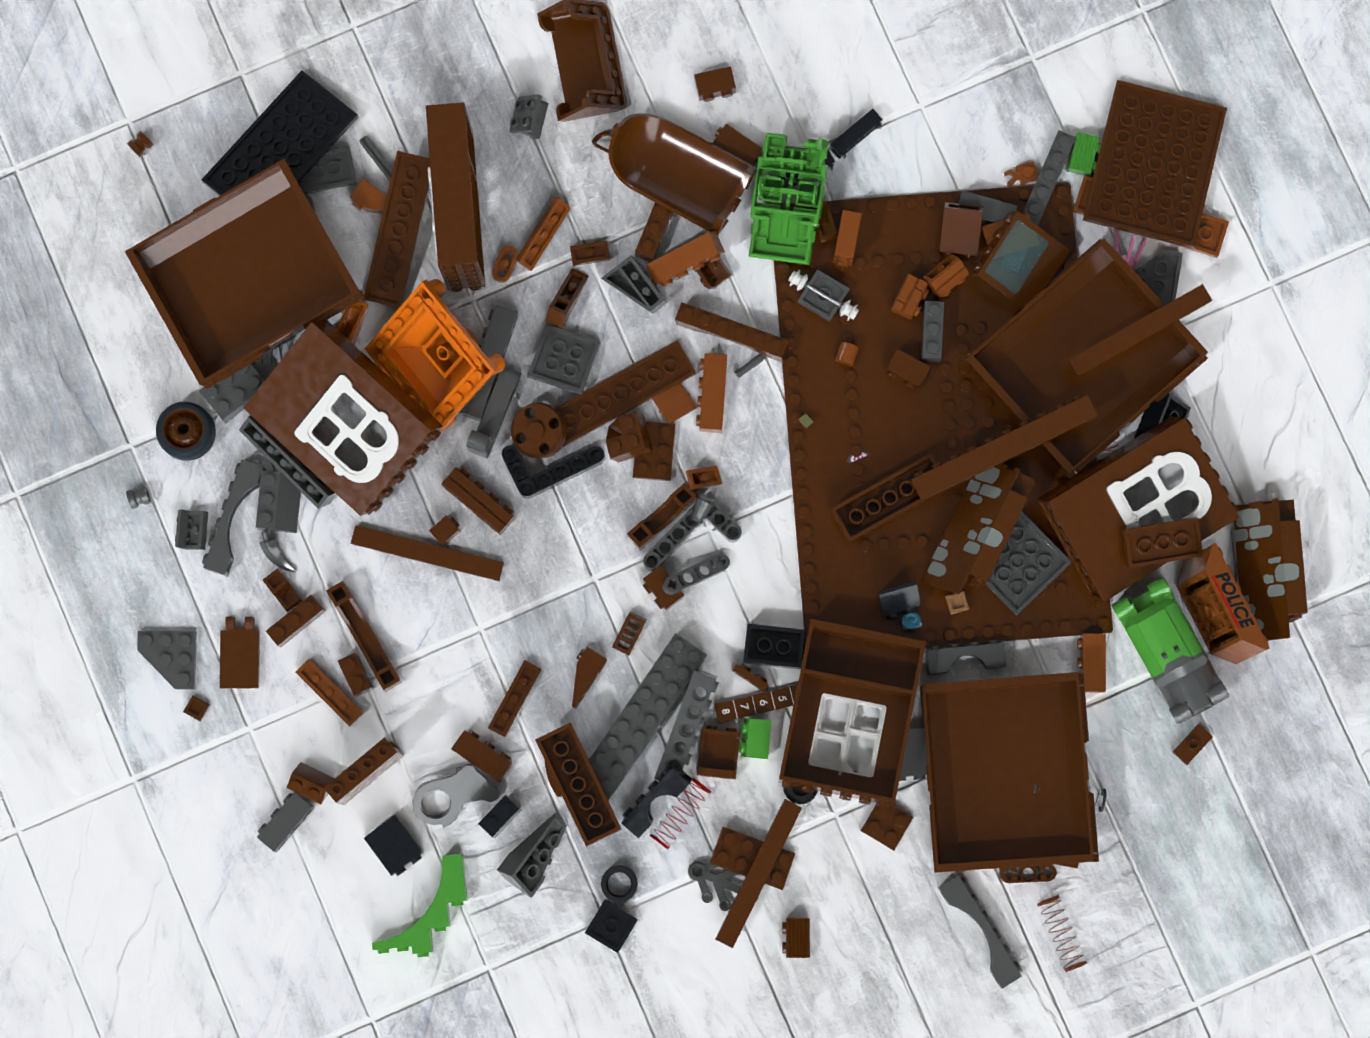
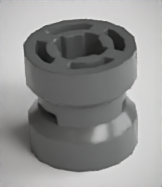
[126,485,151,509]

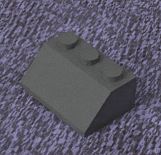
[255,470,301,533]

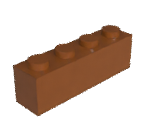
[646,231,725,287]
[696,353,727,433]

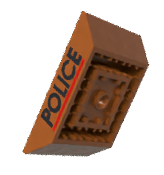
[1176,543,1270,664]

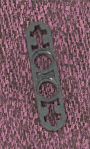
[662,553,730,595]

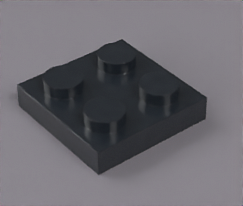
[585,900,638,953]

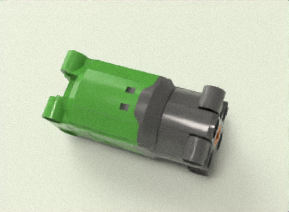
[1111,577,1229,724]

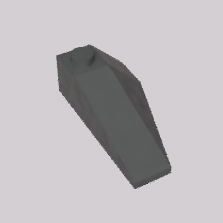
[497,813,567,898]

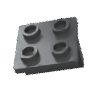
[509,94,549,139]

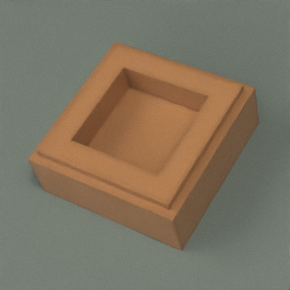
[945,591,969,615]

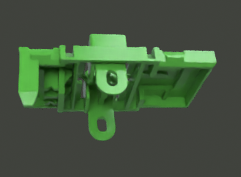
[748,132,828,265]

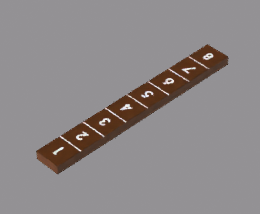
[714,685,797,723]

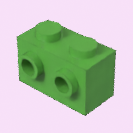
[739,718,772,759]

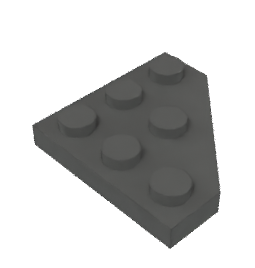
[1135,250,1183,305]
[137,631,197,690]

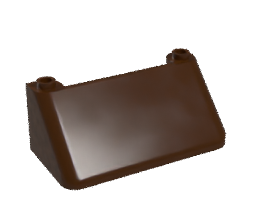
[537,0,627,122]

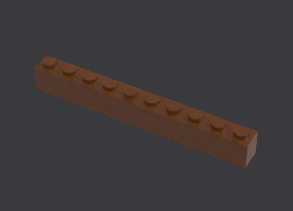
[911,394,1098,501]

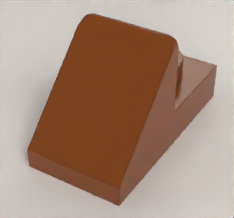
[685,466,722,492]

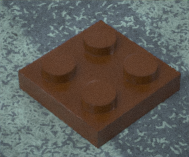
[860,803,914,851]

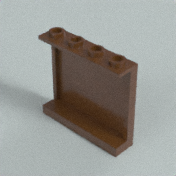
[324,737,404,805]

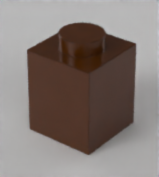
[429,516,460,547]

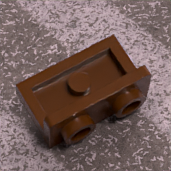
[693,258,733,289]

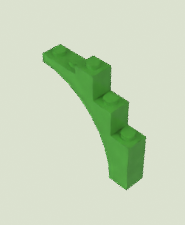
[372,854,468,958]

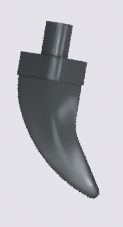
[259,530,297,572]

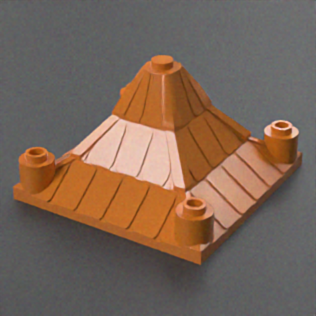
[364,279,505,432]

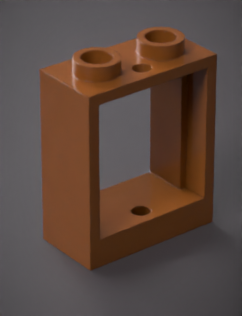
[833,210,862,267]

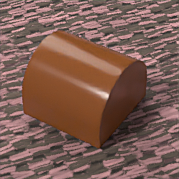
[835,342,859,367]

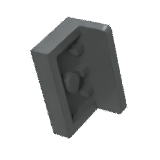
[175,509,208,550]

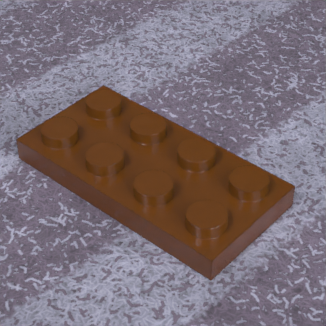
[1122,517,1203,568]
[709,826,796,890]

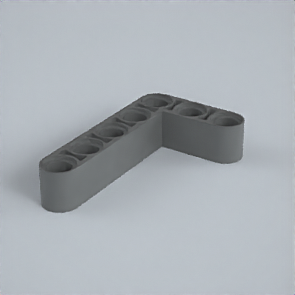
[466,366,522,458]
[643,501,742,571]

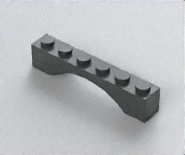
[202,459,266,577]
[938,875,1022,989]

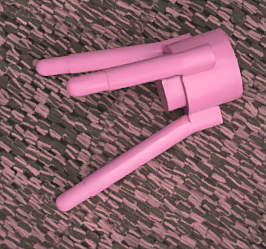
[1115,229,1147,269]

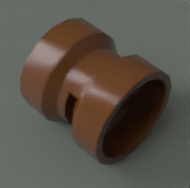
[127,131,154,157]

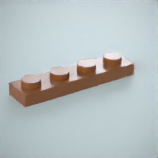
[515,197,571,271]
[295,659,363,727]

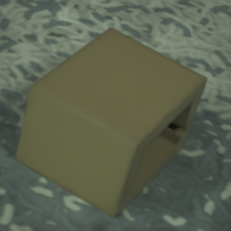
[798,413,813,429]

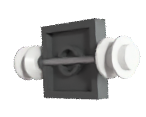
[788,269,859,322]

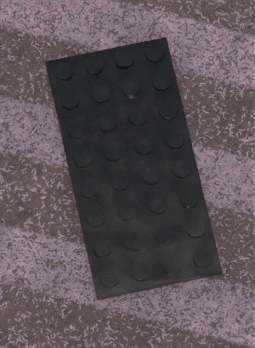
[201,70,359,196]

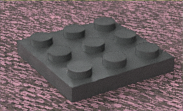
[527,324,601,395]

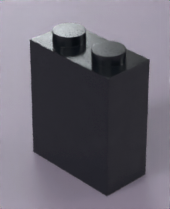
[478,795,522,838]
[364,815,424,877]

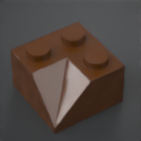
[606,411,653,463]

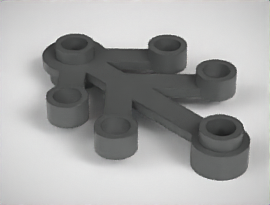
[688,861,759,911]

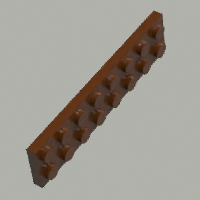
[363,151,430,308]
[553,341,696,447]

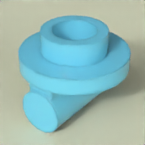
[901,612,922,630]

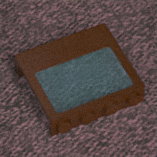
[970,211,1070,311]

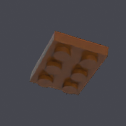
[633,421,675,481]

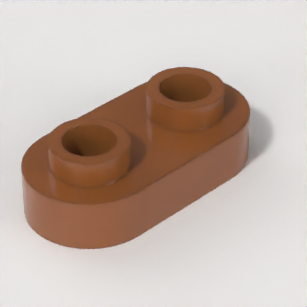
[492,246,518,283]

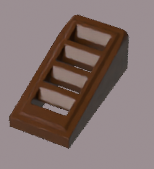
[612,611,647,656]

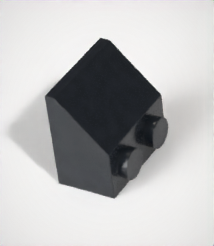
[876,581,921,620]

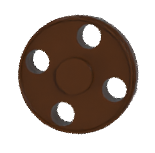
[511,403,567,458]

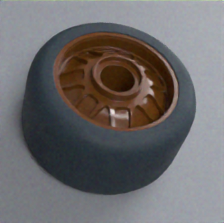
[156,401,216,461]

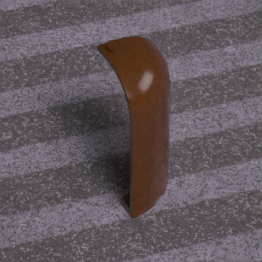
[609,113,757,235]

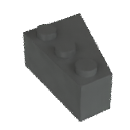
[601,255,668,314]

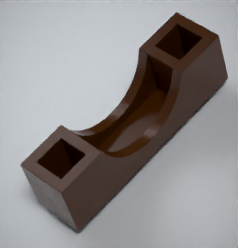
[627,483,697,550]

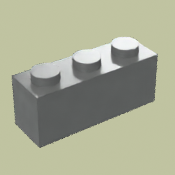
[958,190,1017,227]
[921,301,944,363]
[257,792,315,853]

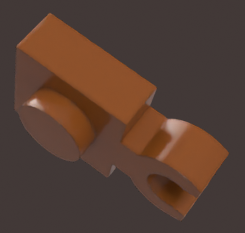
[1004,161,1039,186]

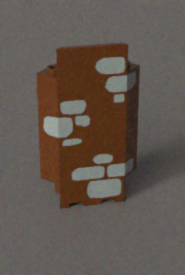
[921,463,1036,595]
[1231,498,1308,641]

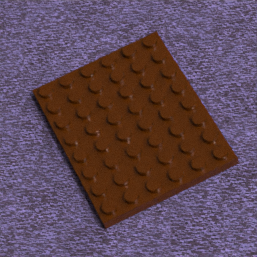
[1082,80,1227,249]

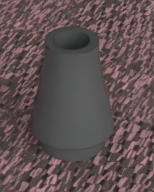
[691,494,714,524]

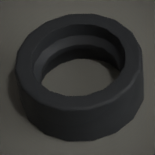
[601,865,638,903]

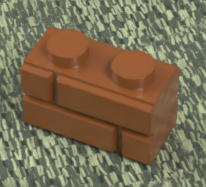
[923,254,969,298]
[891,274,930,320]

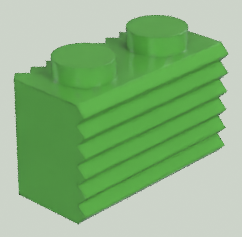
[1067,132,1101,176]

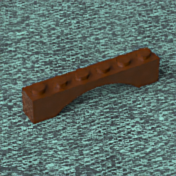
[675,302,789,363]
[326,581,402,692]

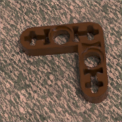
[999,865,1057,883]

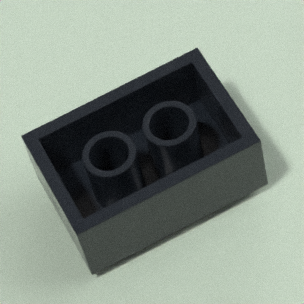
[743,623,805,670]

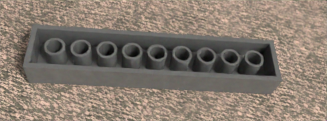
[589,633,707,801]

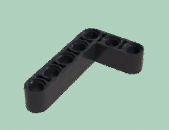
[502,445,605,499]

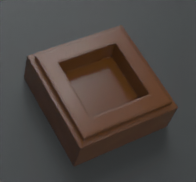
[183,695,210,722]

